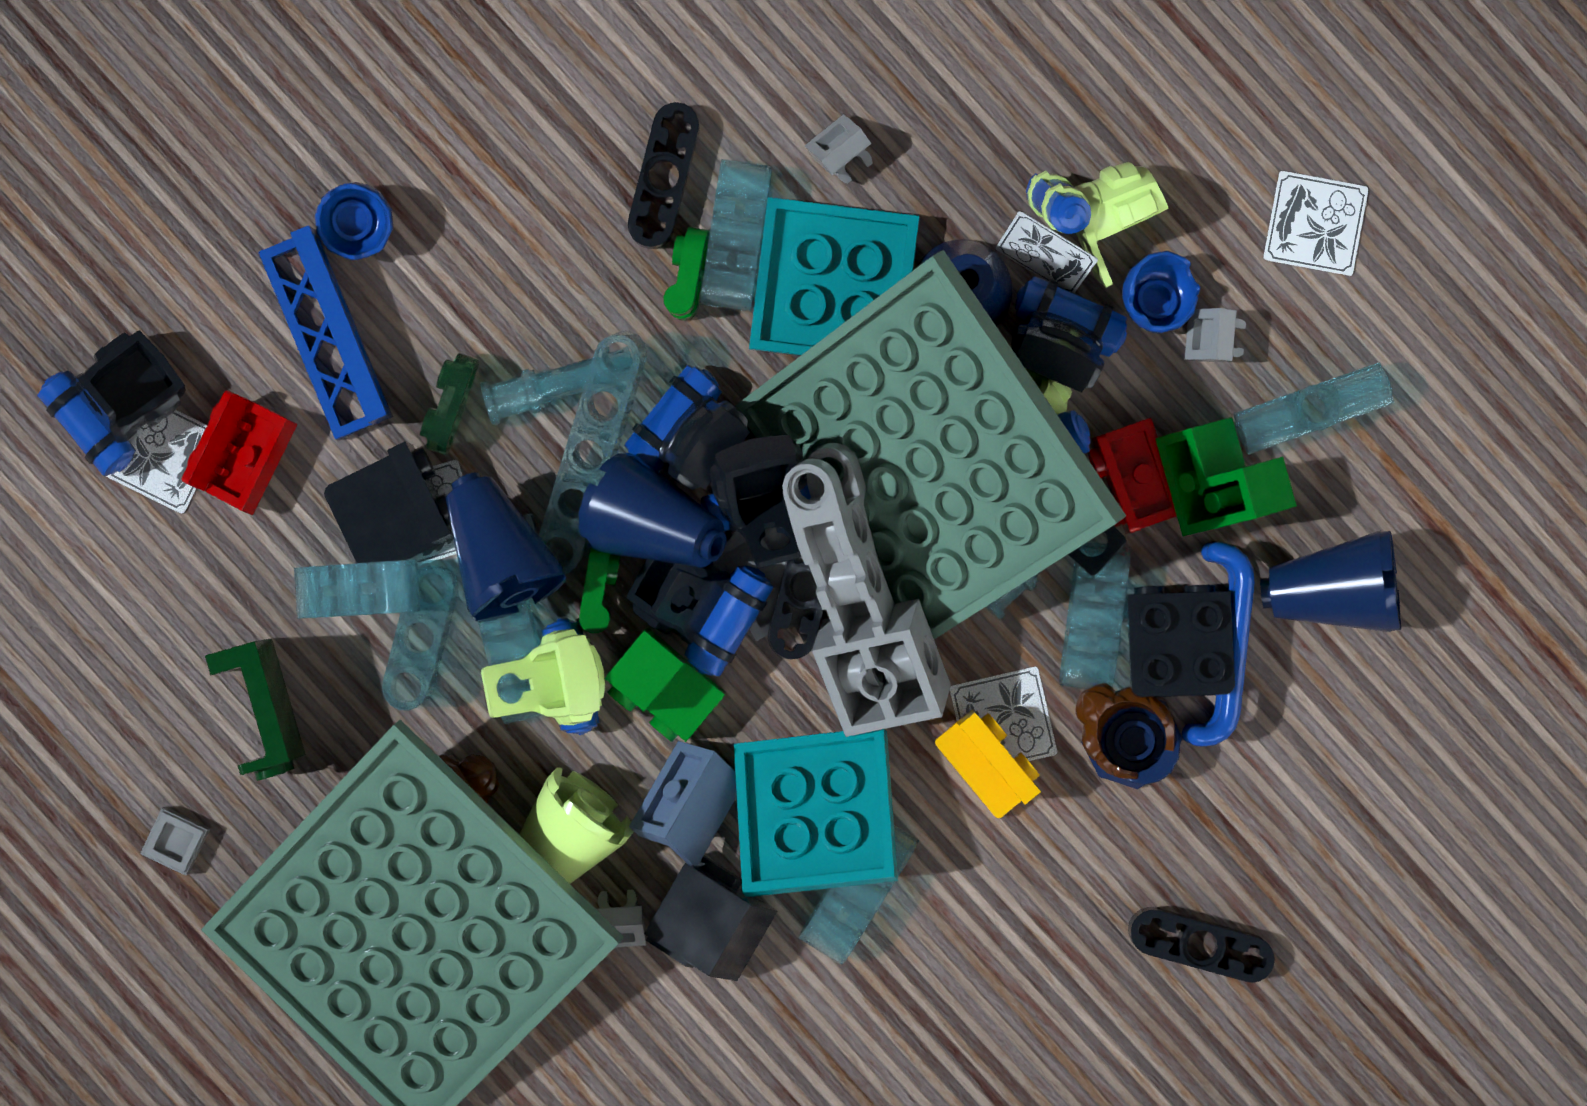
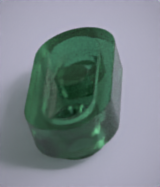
[420,353,479,455]

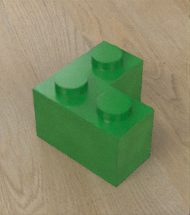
[1155,417,1297,537]
[604,628,726,742]

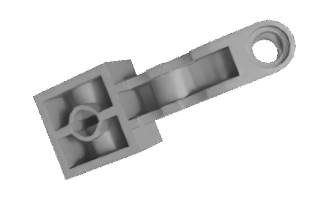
[782,443,951,737]

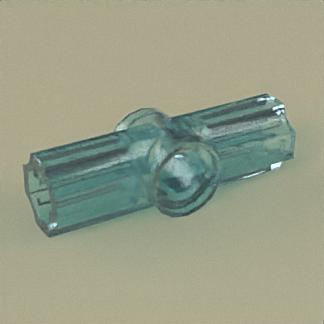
[1233,362,1394,455]

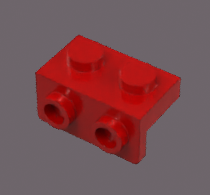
[181,390,298,515]
[1088,417,1177,534]

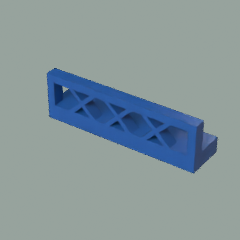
[258,225,393,440]

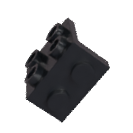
[324,441,453,577]
[1122,585,1235,698]

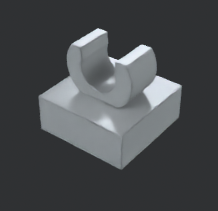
[805,114,873,184]
[1184,308,1246,362]
[596,890,646,947]

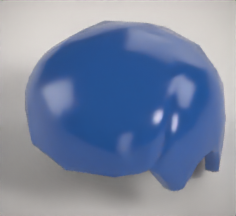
[315,182,394,260]
[1122,251,1200,334]

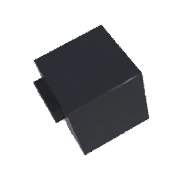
[644,855,778,981]

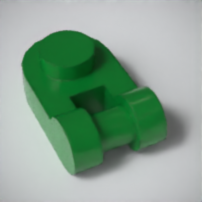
[664,227,710,321]
[579,548,620,634]

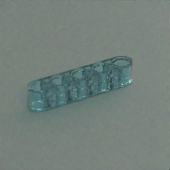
[539,330,647,574]

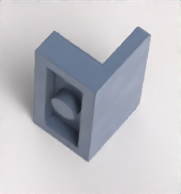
[629,741,737,866]

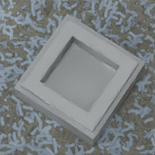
[140,807,211,876]

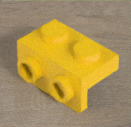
[935,709,1041,818]

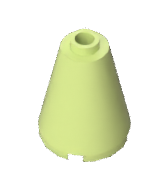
[519,767,634,884]

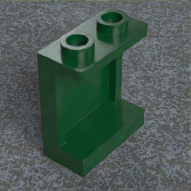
[205,638,306,781]

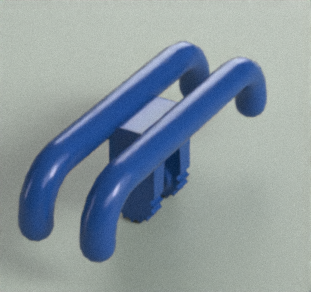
[1181,542,1255,747]

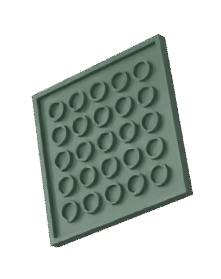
[735,250,1126,639]
[201,719,624,1106]

